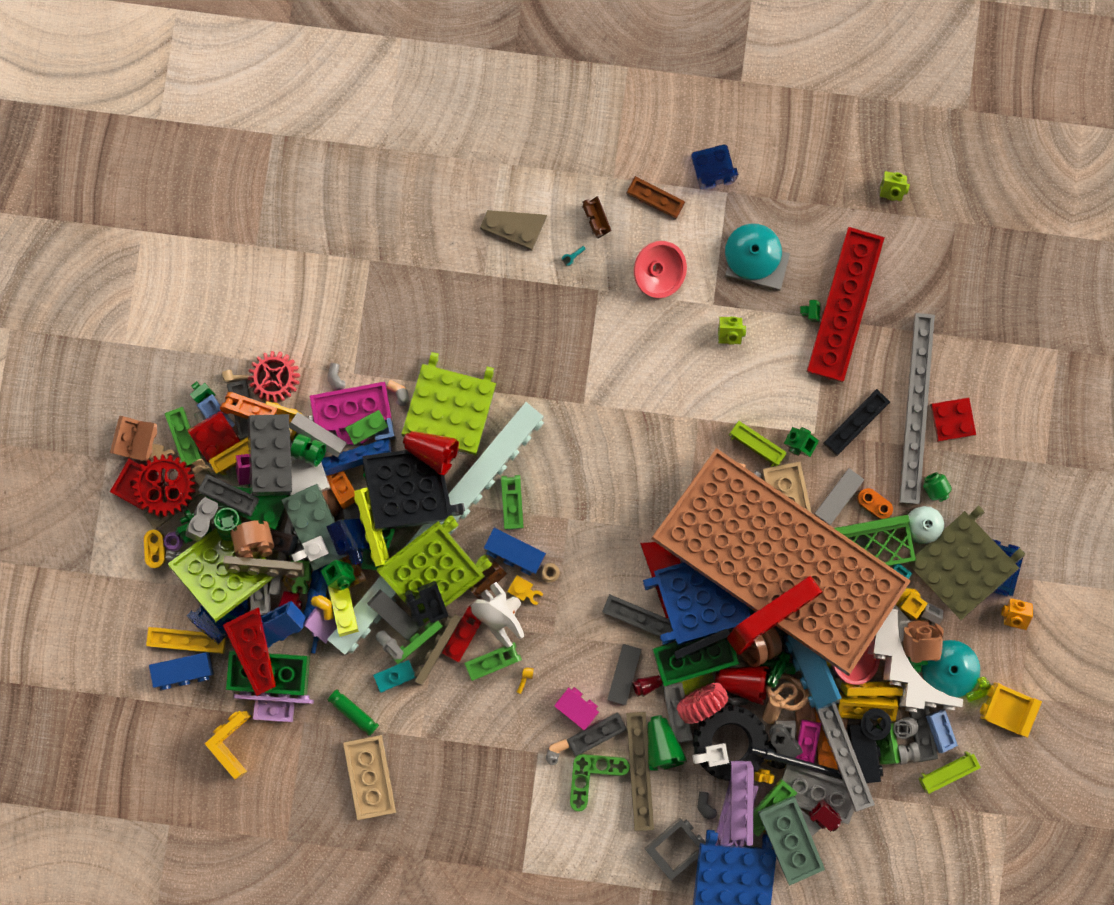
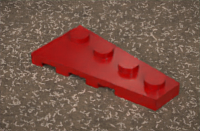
[640,542,681,618]
[223,607,276,696]

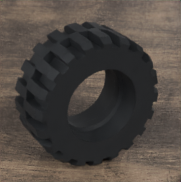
[693,705,769,781]

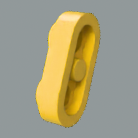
[144,530,165,568]

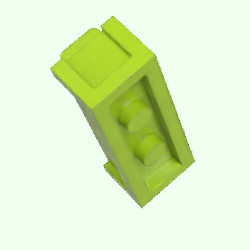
[729,421,787,467]
[918,751,981,794]

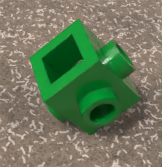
[784,427,819,457]
[321,560,356,590]

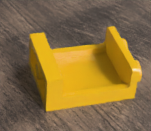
[979,682,1042,738]

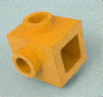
[1001,598,1033,630]

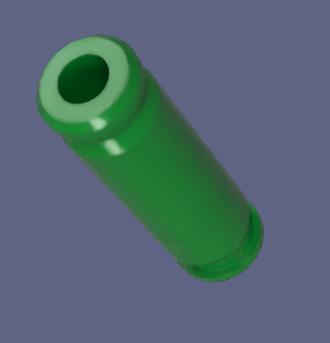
[327,689,379,736]

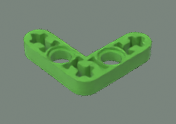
[570,754,630,811]

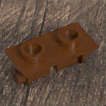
[582,196,612,239]
[469,560,507,600]

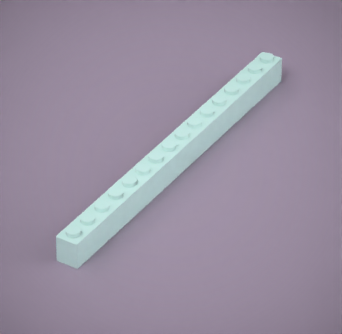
[327,402,544,655]

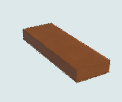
[626,176,685,219]

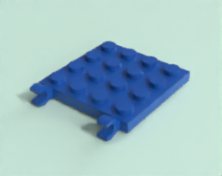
[643,562,751,646]
[693,830,776,905]

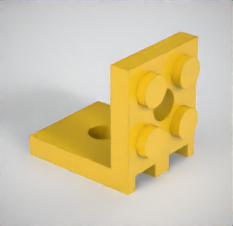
[204,711,252,779]

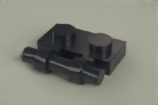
[405,581,449,627]

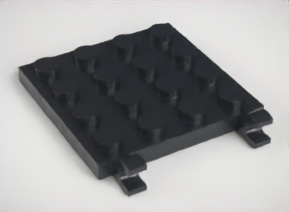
[362,450,465,531]

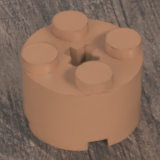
[230,521,274,558]
[903,620,944,663]

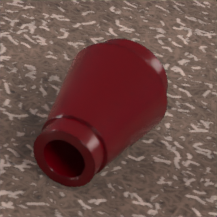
[632,675,663,697]

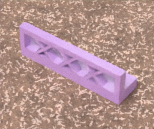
[730,761,754,845]
[716,780,759,846]

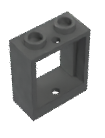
[645,818,706,880]

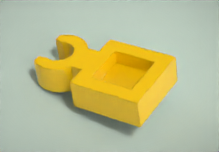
[507,575,543,605]
[754,768,775,784]

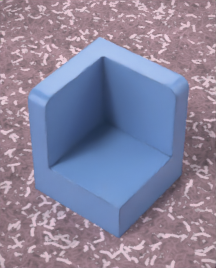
[375,418,396,441]

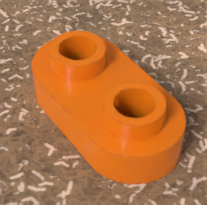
[857,488,893,519]

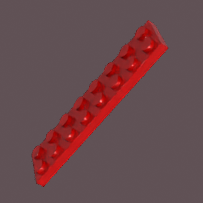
[806,227,885,383]

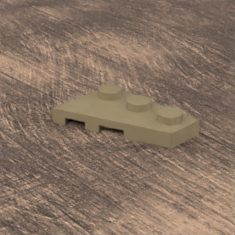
[480,210,547,250]

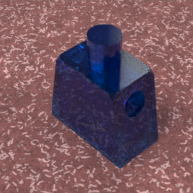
[326,518,370,565]

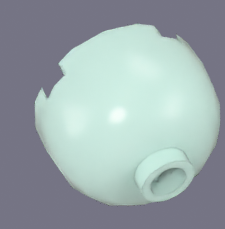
[908,506,945,544]

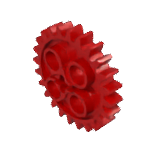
[132,454,197,517]

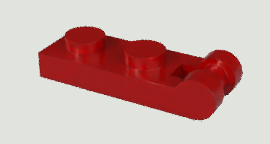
[442,606,482,662]

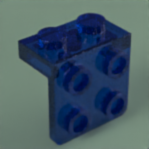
[691,144,739,190]

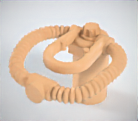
[762,673,810,724]

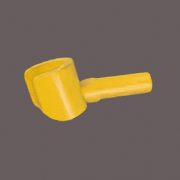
[517,667,534,694]

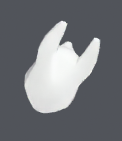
[471,582,524,648]

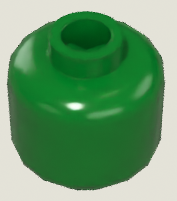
[923,472,952,502]

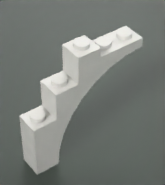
[867,609,963,712]

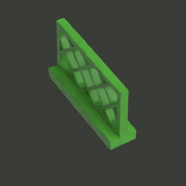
[834,515,916,566]

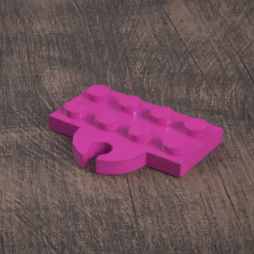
[310,382,392,446]

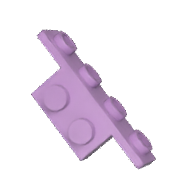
[234,691,314,722]

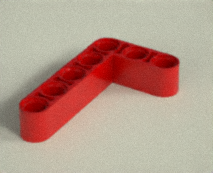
[727,576,823,655]

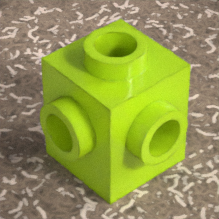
[879,171,910,201]
[718,316,746,345]

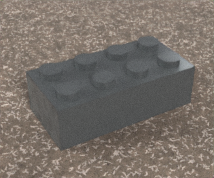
[247,414,292,496]

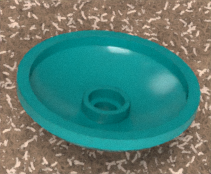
[725,224,782,280]
[922,640,980,698]

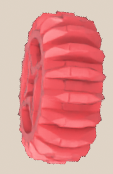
[248,351,300,403]
[676,683,728,724]

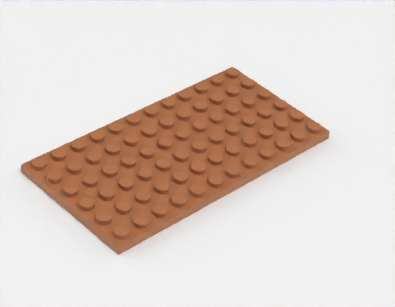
[651,448,910,676]

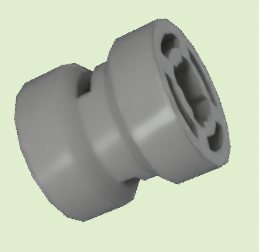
[893,717,918,739]
[898,742,920,765]

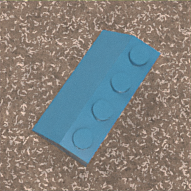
[785,635,842,711]

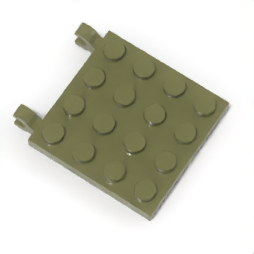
[908,506,1025,620]

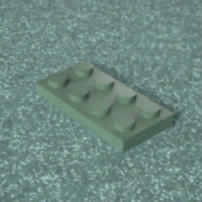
[282,484,350,570]
[758,796,825,886]

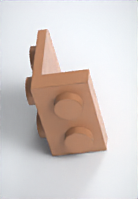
[110,416,157,461]

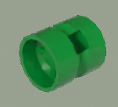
[290,434,326,467]
[214,508,241,541]

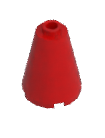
[403,431,459,475]
[715,666,769,705]

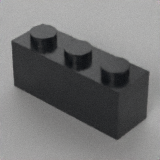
[847,722,883,783]

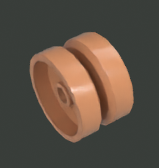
[740,627,782,667]

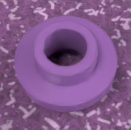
[164,532,183,551]

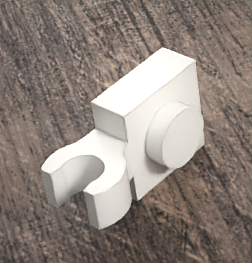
[291,536,329,562]
[692,743,729,767]

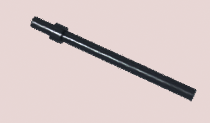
[749,746,842,779]

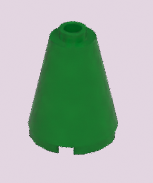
[648,715,687,771]

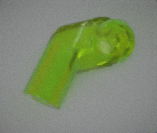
[966,676,990,702]

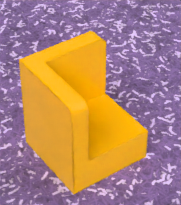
[898,592,928,619]

